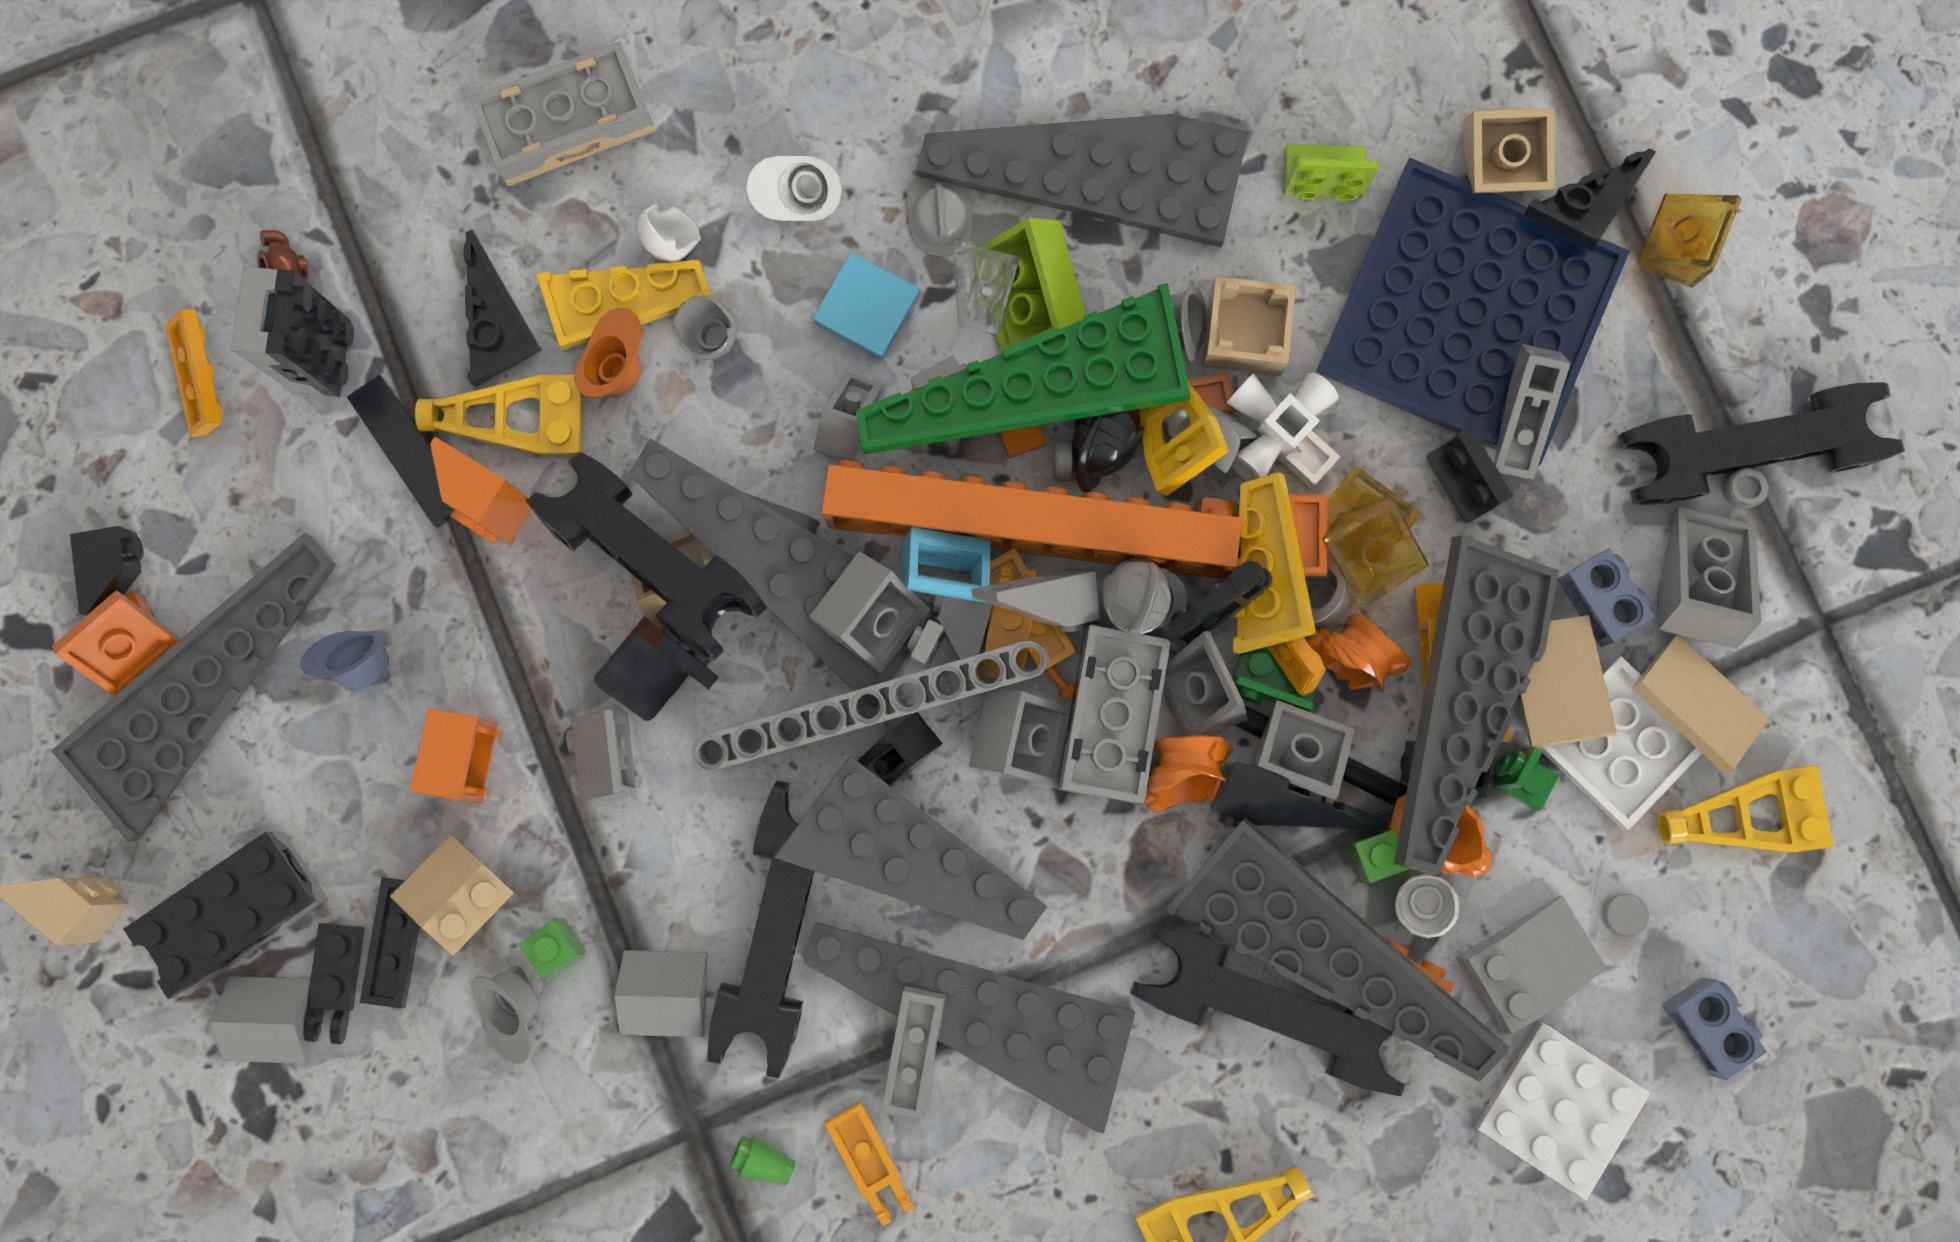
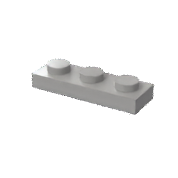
[881,986,946,1120]

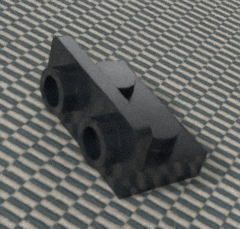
[1426,426,1513,523]

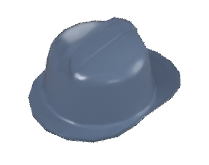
[300,631,391,691]

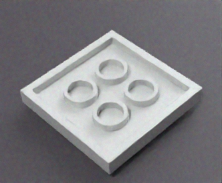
[1538,656,1702,831]
[1474,1021,1651,1201]

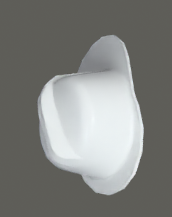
[746,156,842,221]

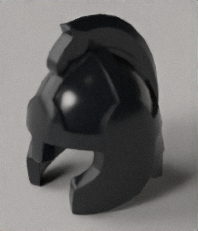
[1072,411,1145,493]

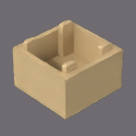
[1202,276,1296,376]

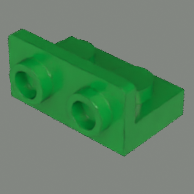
[1232,647,1318,712]

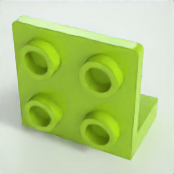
[1284,144,1378,201]

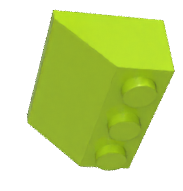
[973,217,1086,353]

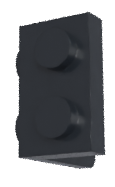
[594,617,719,721]

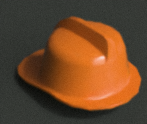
[574,307,642,399]

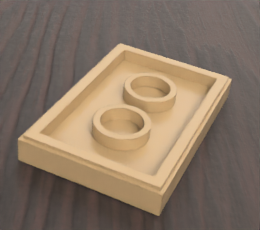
[1519,615,1617,748]
[1633,634,1769,774]

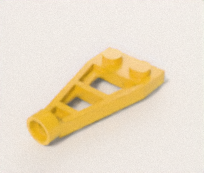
[415,375,583,456]
[1139,382,1229,496]
[1657,765,1834,853]
[1135,1165,1313,1242]

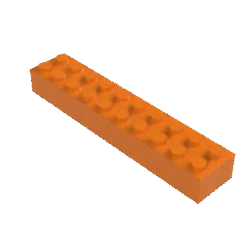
[822,460,1242,579]

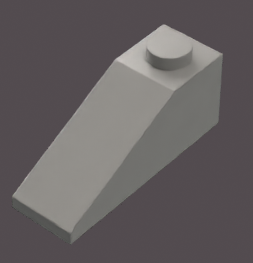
[1494,344,1571,480]
[971,568,1100,632]

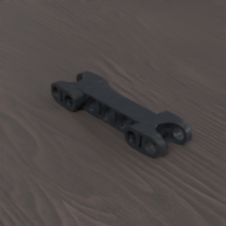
[1617,382,1905,505]
[526,452,767,661]
[707,780,815,1079]
[1130,925,1406,1096]

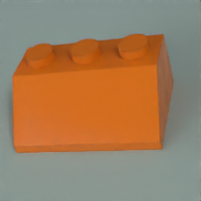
[430,437,532,544]

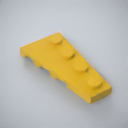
[536,260,712,351]
[1233,472,1316,654]

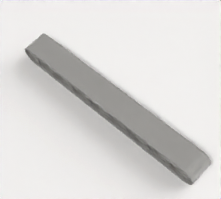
[691,640,1049,771]

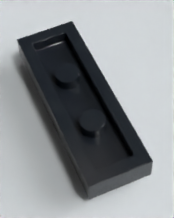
[359,877,420,1009]

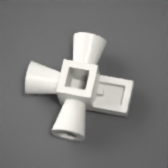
[1226,373,1340,489]

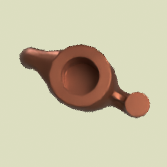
[257,230,308,279]

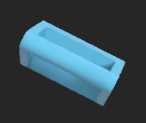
[899,527,990,603]

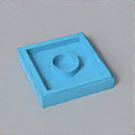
[812,252,921,360]

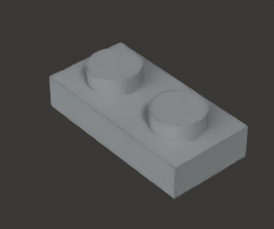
[907,619,945,670]

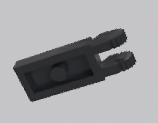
[1161,560,1273,648]
[303,923,365,1044]

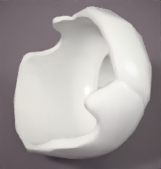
[636,204,701,262]
[1395,873,1459,939]

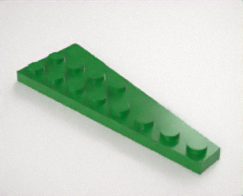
[856,283,1190,455]

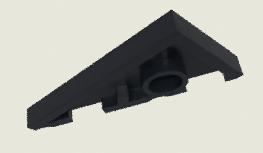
[1524,148,1656,251]
[464,229,542,387]

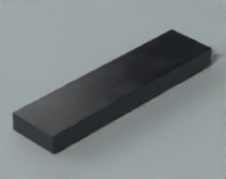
[347,374,454,528]

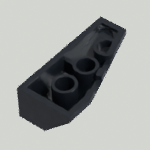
[1210,761,1389,830]

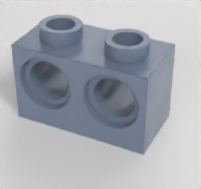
[1557,548,1655,647]
[1662,978,1767,1080]

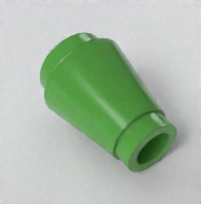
[729,1135,795,1185]

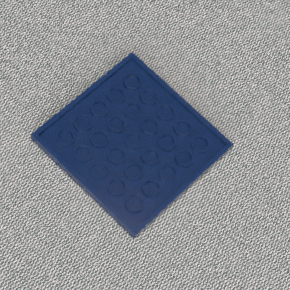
[1316,158,1630,466]

